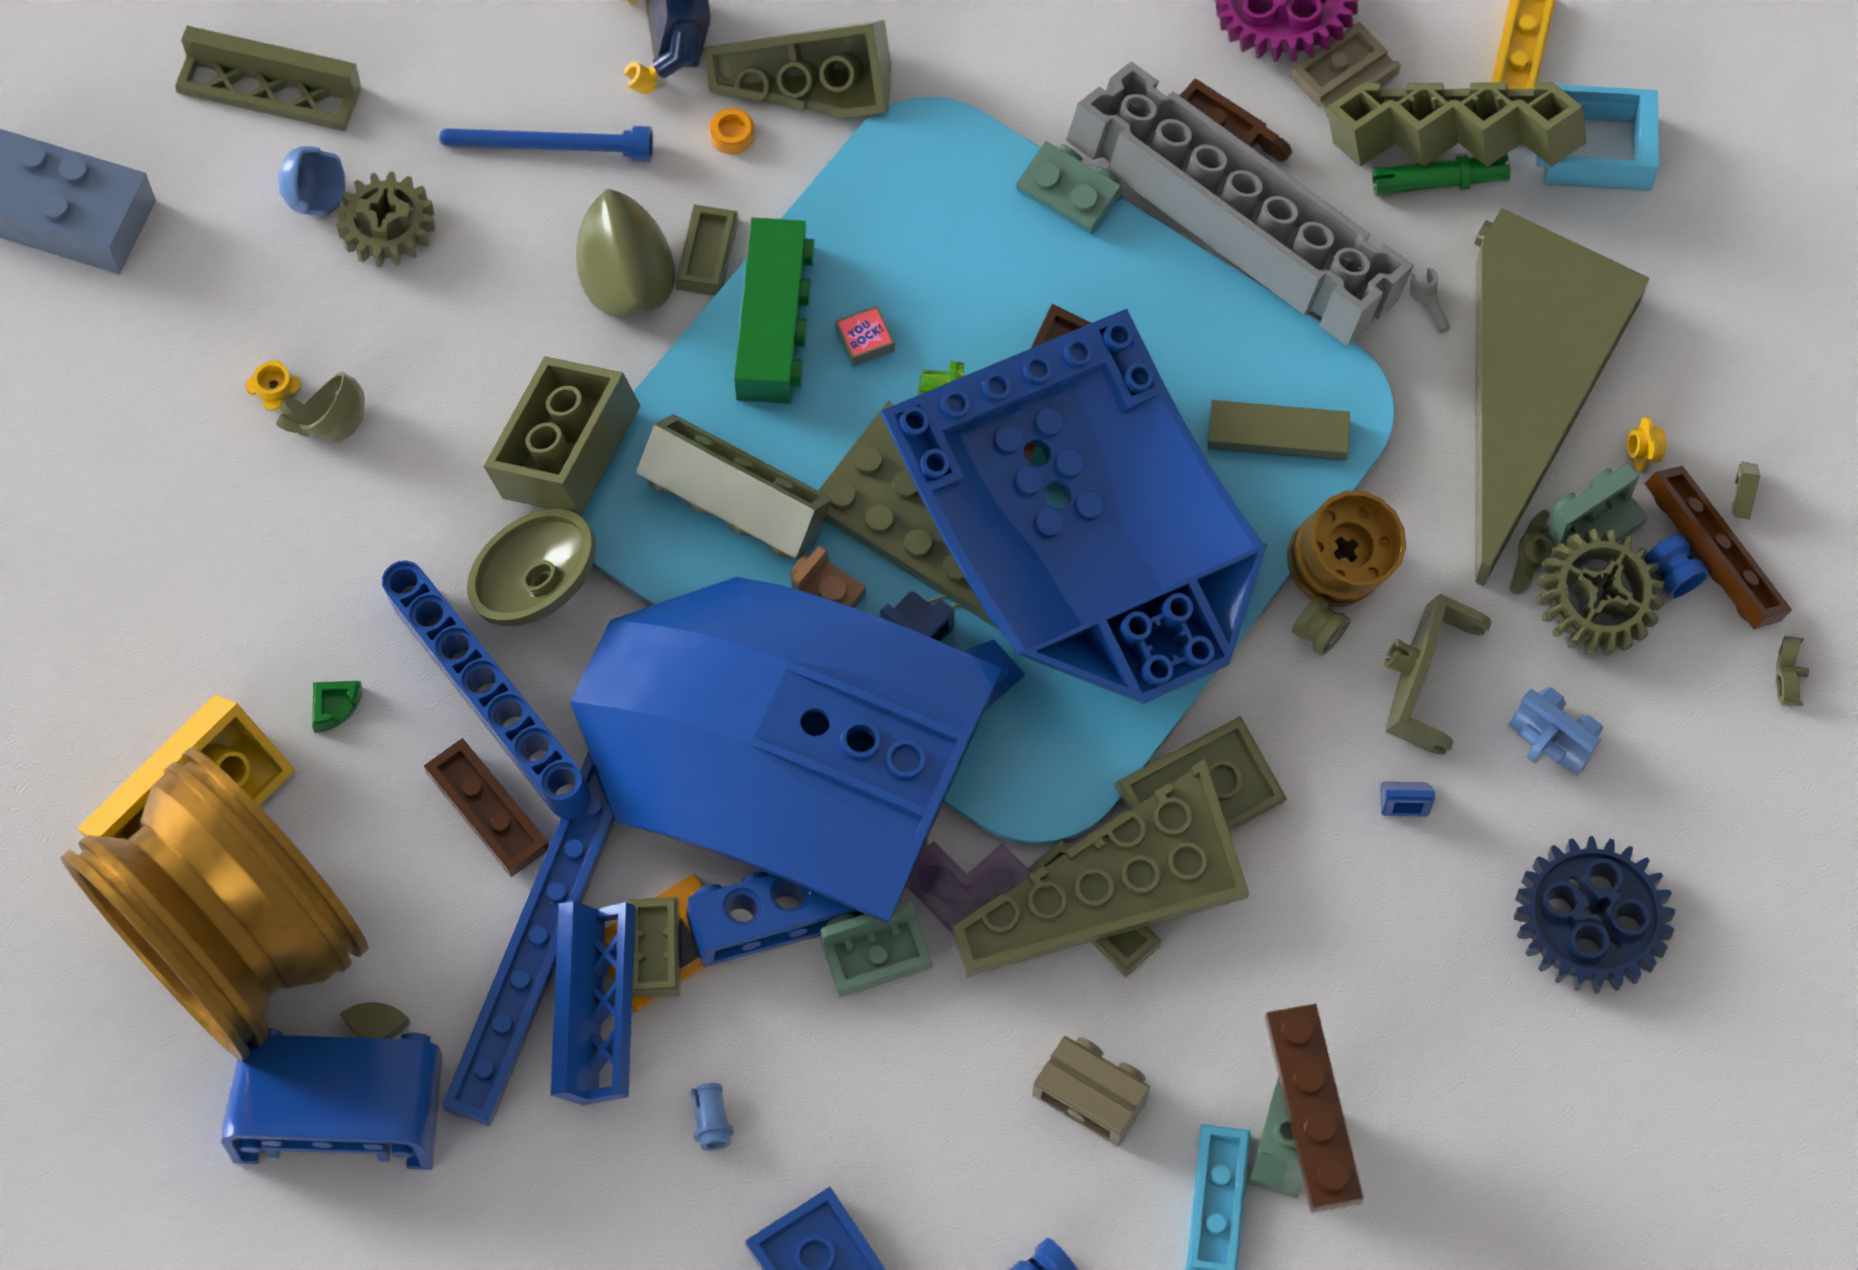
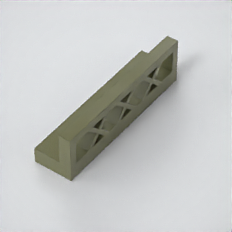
[175,25,362,131]

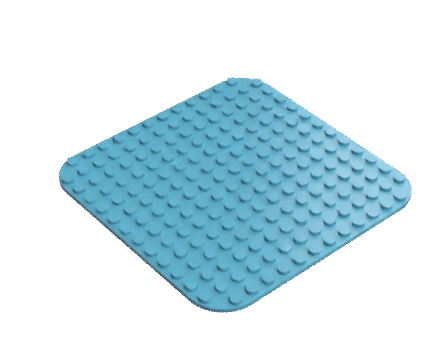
[581,96,1394,845]

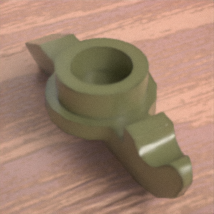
[1510,510,1551,593]

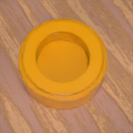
[710,108,755,154]

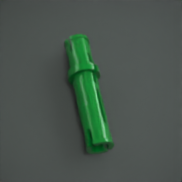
[1372,153,1510,196]

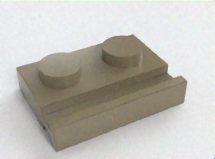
[1290,22,1401,116]

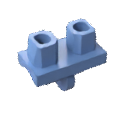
[1508,687,1603,776]

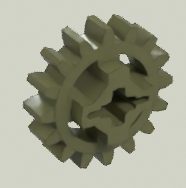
[336,172,435,267]

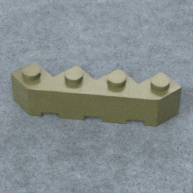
[1327,82,1586,167]

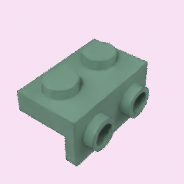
[1016,141,1123,235]
[1546,462,1648,568]
[820,900,933,997]

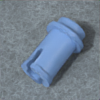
[690,1083,734,1151]

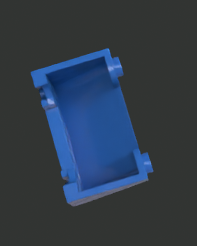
[221,1028,442,1170]

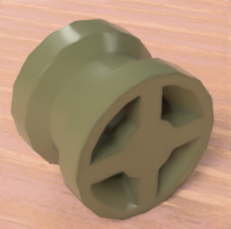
[1292,595,1351,655]

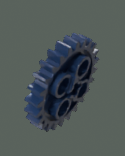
[1514,836,1675,993]

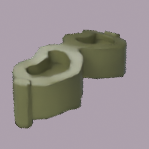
[1776,636,1809,706]

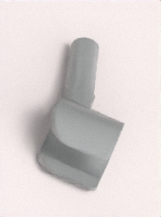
[1410,267,1450,333]

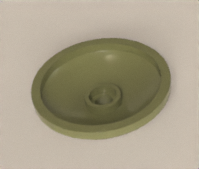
[467,508,596,626]

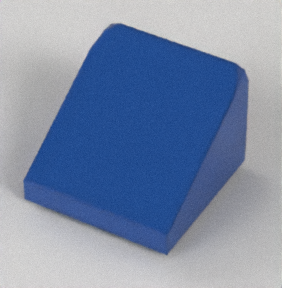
[1380,781,1435,817]

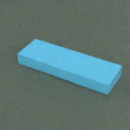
[1186,1124,1251,1270]

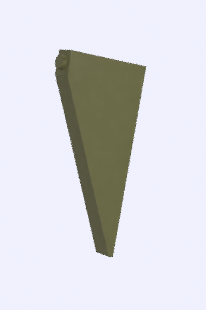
[1474,208,1649,586]

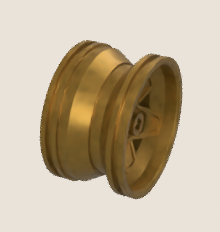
[60,747,369,1061]

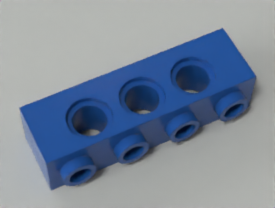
[686,872,864,968]

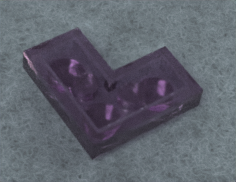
[906,841,1032,934]

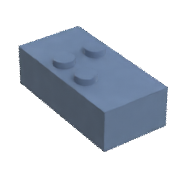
[0,129,156,274]

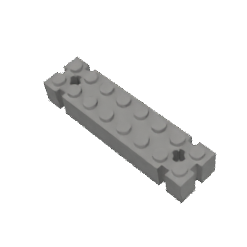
[1066,61,1414,347]

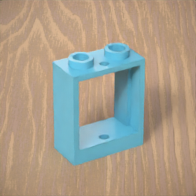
[1536,84,1659,190]

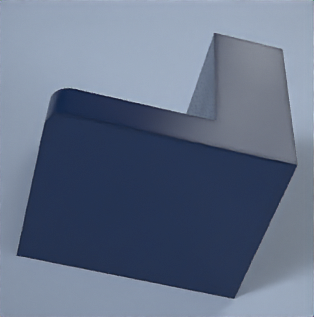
[880,591,955,642]

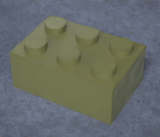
[483,356,641,516]

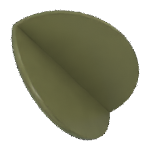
[576,189,675,317]

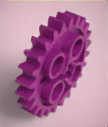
[1215,0,1358,62]

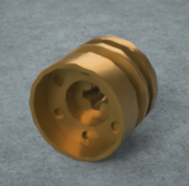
[1287,491,1406,607]

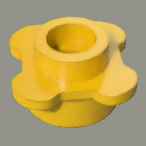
[246,360,301,411]
[1626,417,1667,471]

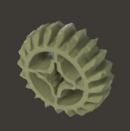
[1536,529,1665,656]

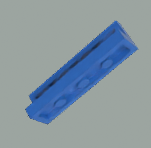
[551,900,635,1105]

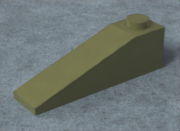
[703,19,891,118]

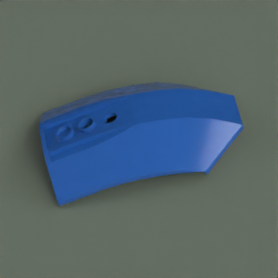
[880,309,1268,704]
[570,577,1003,924]

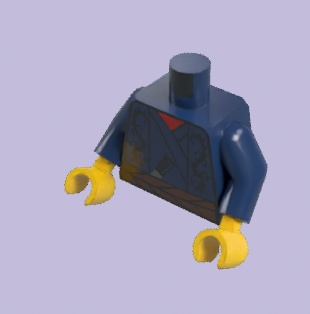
[624,0,711,94]

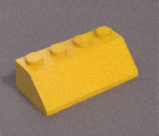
[77,694,295,839]

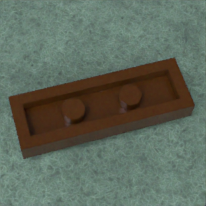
[424,738,549,877]

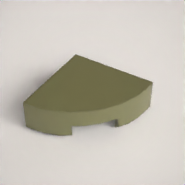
[1732,461,1760,520]
[340,1002,411,1039]

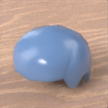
[278,146,345,216]

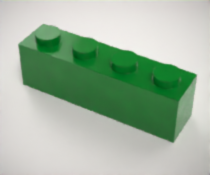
[734,217,815,404]

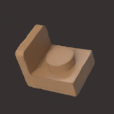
[790,546,866,608]

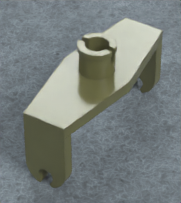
[1384,594,1492,754]

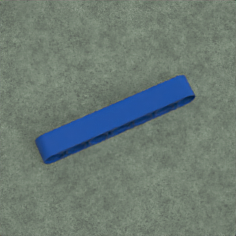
[382,560,591,819]

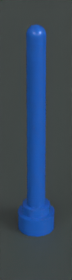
[439,126,653,162]

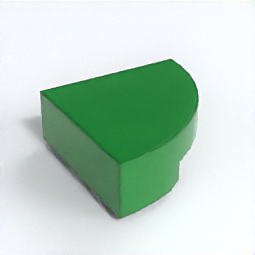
[312,680,363,733]

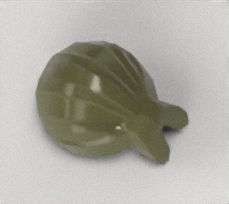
[276,371,365,441]

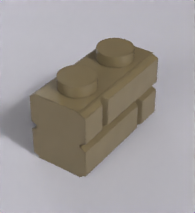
[1033,1036,1150,1147]

